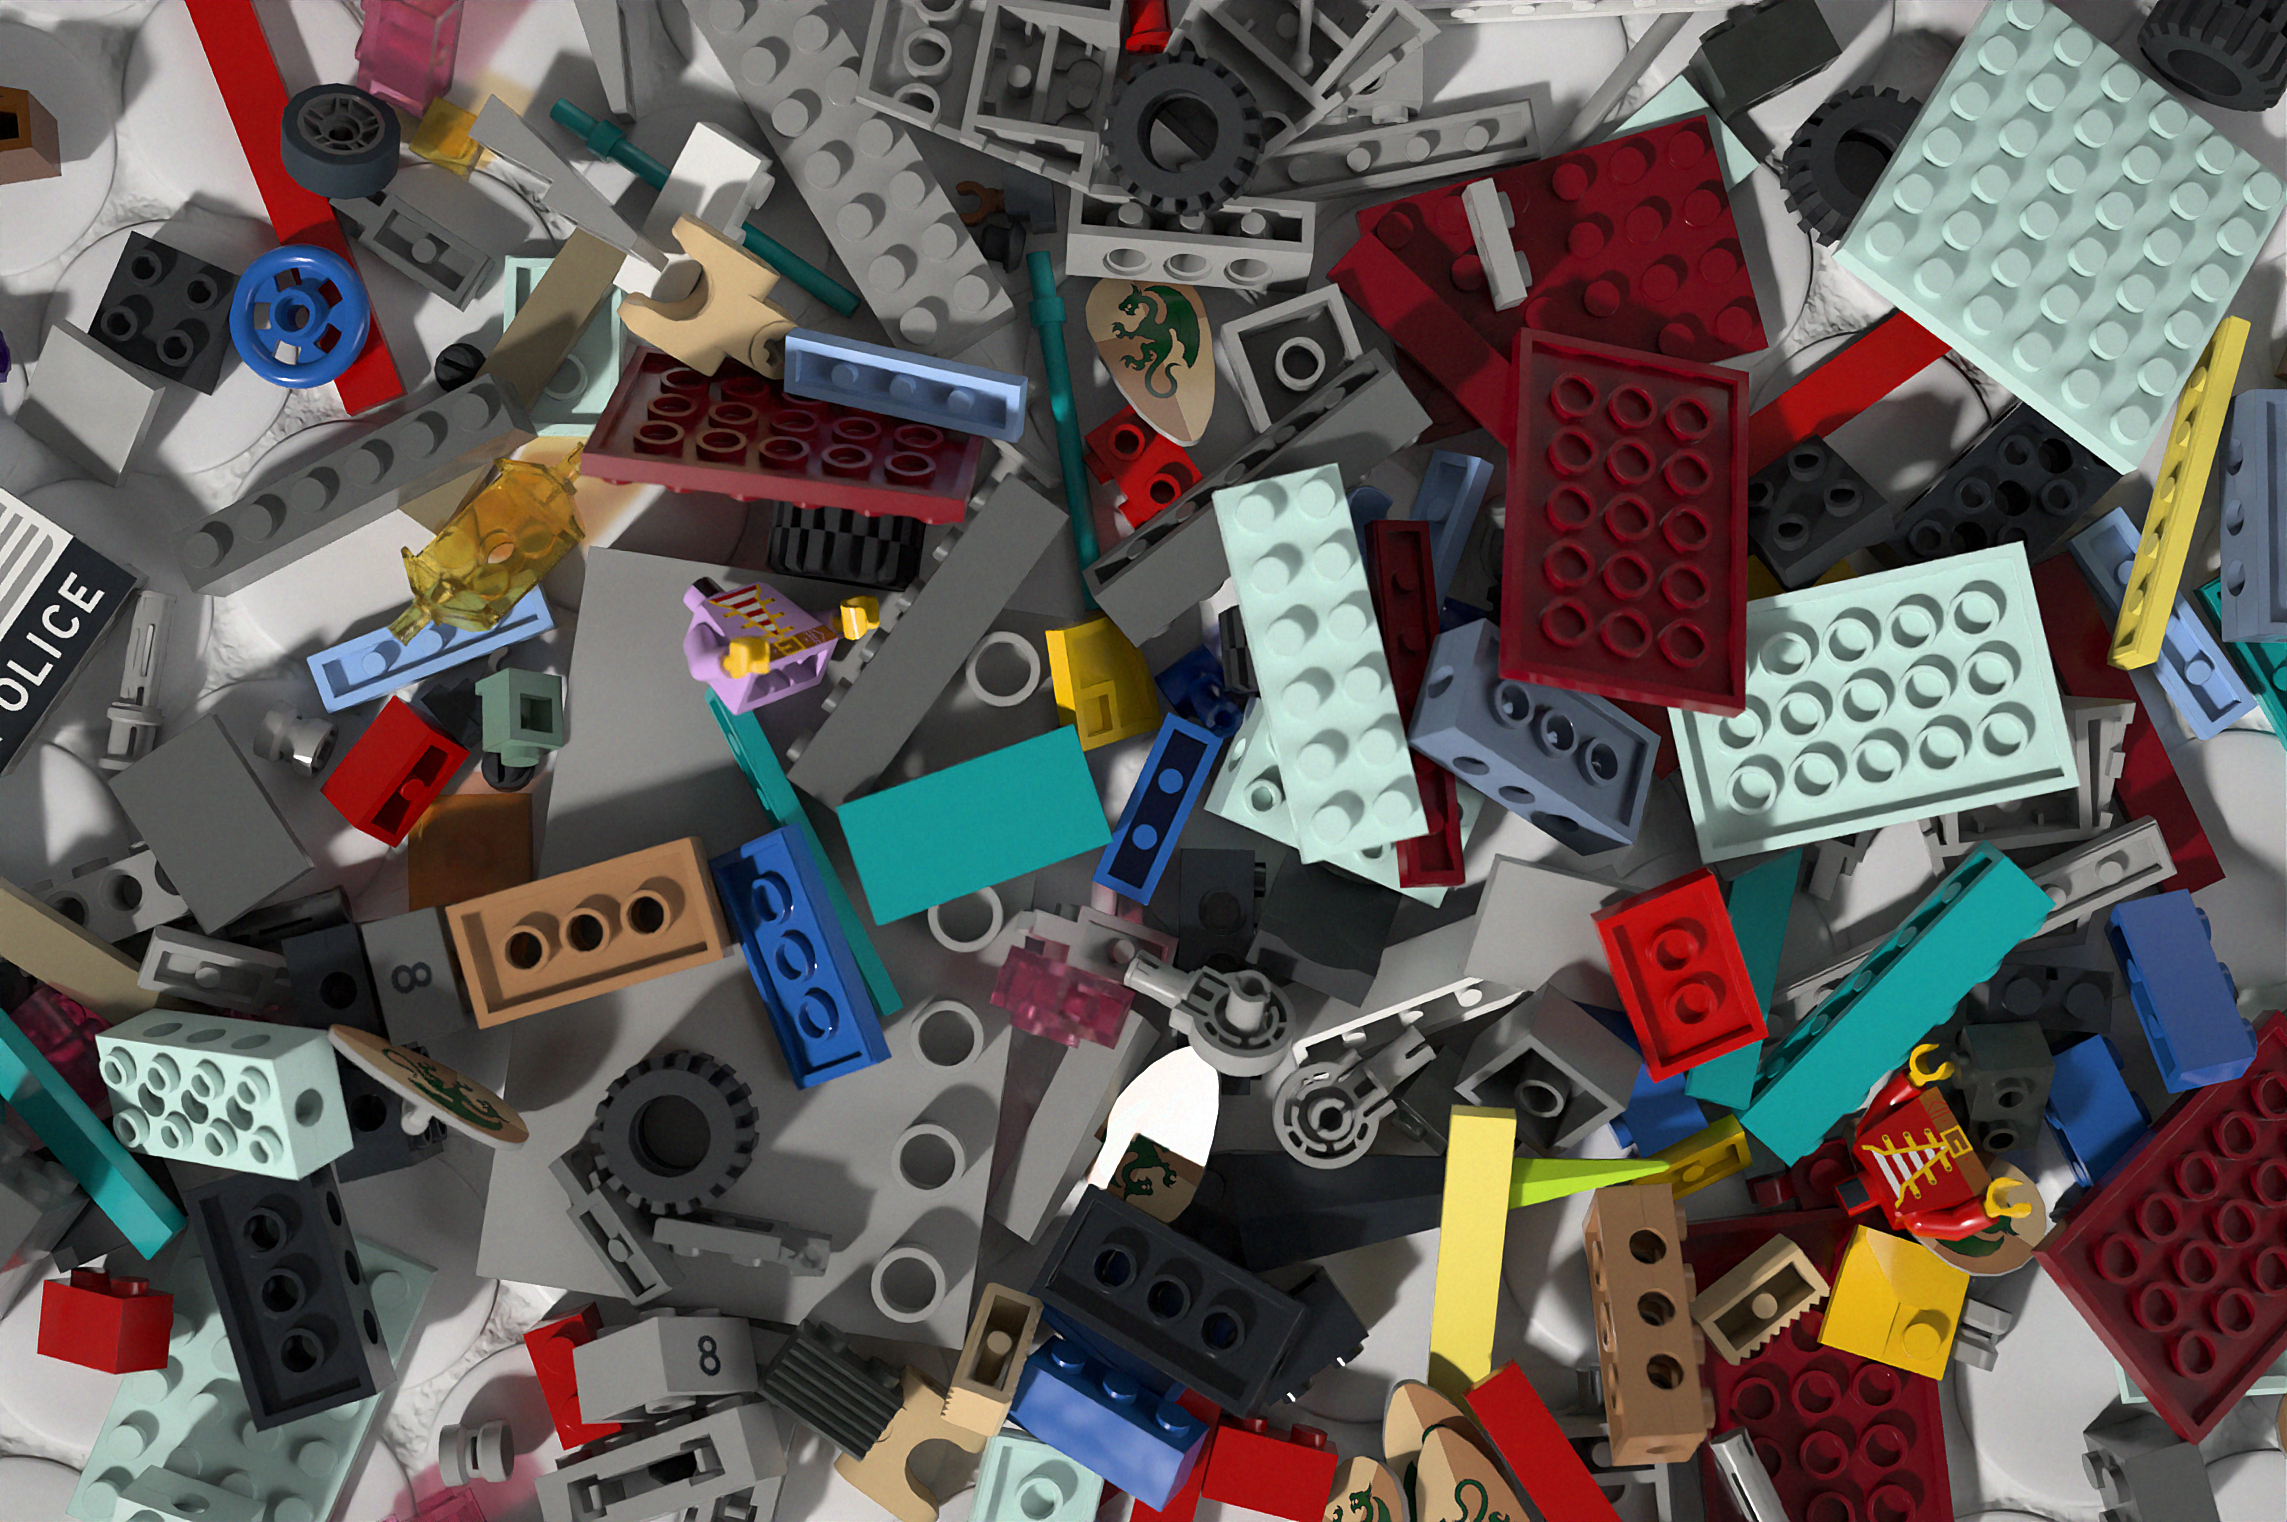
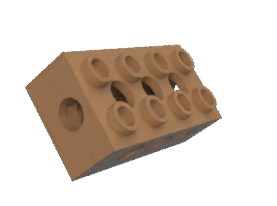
[445,836,735,1029]
[1582,1183,1714,1466]

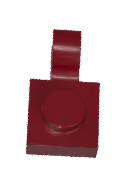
[1745,1136,1855,1210]

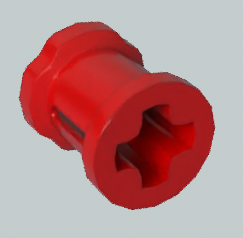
[1125,0,1172,56]

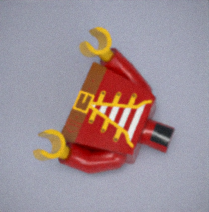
[1831,1043,2032,1241]

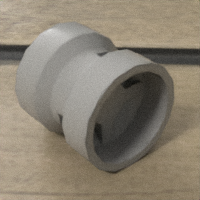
[253,700,339,779]
[1949,1294,2013,1372]
[438,1419,514,1488]

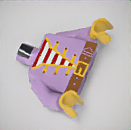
[683,576,880,716]

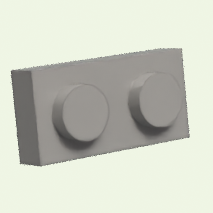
[1461,178,1532,312]

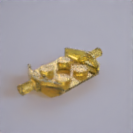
[386,441,586,647]

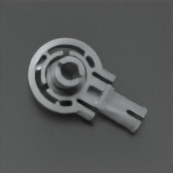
[1124,949,1296,1077]
[1272,1025,1437,1169]

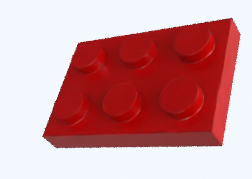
[1590,866,1769,1083]

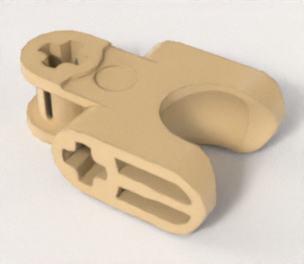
[616,212,800,379]
[834,1364,988,1522]

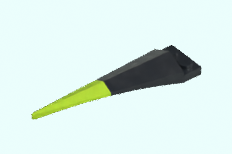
[1181,1149,1671,1274]

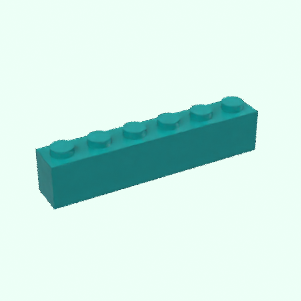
[1730,839,2057,1167]

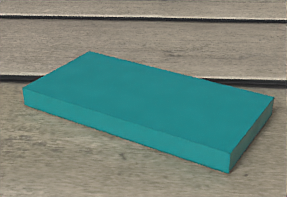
[835,724,1114,926]

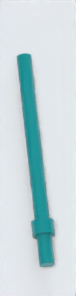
[549,97,862,319]
[1026,251,1102,611]

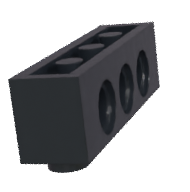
[1177,848,1266,1096]

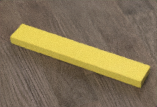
[2106,315,2251,671]
[1426,1105,1516,1435]

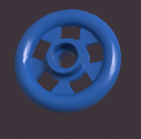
[229,243,370,389]

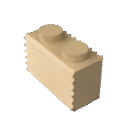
[1688,1233,1830,1365]
[940,1282,1044,1437]

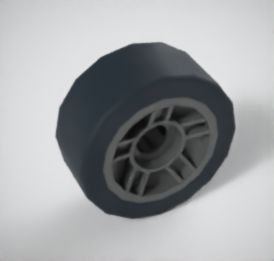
[281,83,401,200]

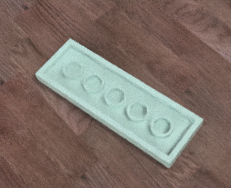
[1212,463,1429,864]

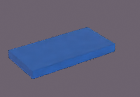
[708,822,892,1091]

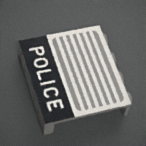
[0,486,150,778]

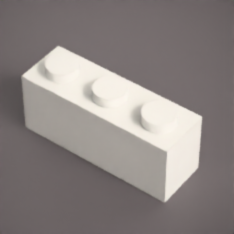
[613,122,777,303]

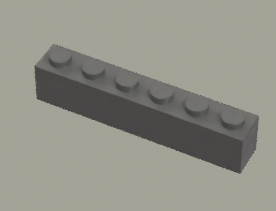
[1082,347,1433,648]
[167,372,538,598]
[784,472,1070,813]

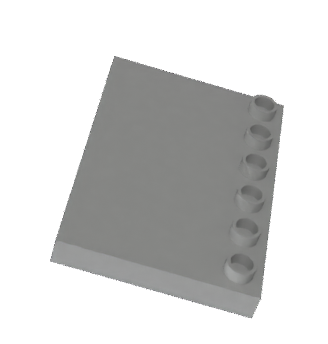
[475,545,1075,1350]

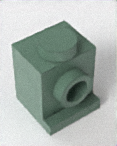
[475,667,563,767]

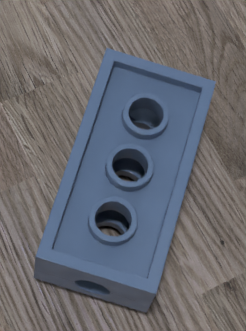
[2219,388,2287,643]
[1406,618,1661,857]

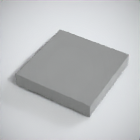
[14,319,166,489]

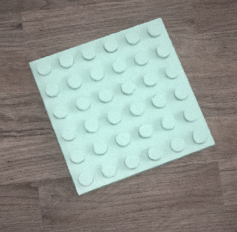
[1831,0,2287,475]

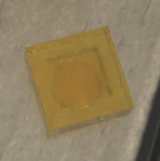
[408,95,485,181]

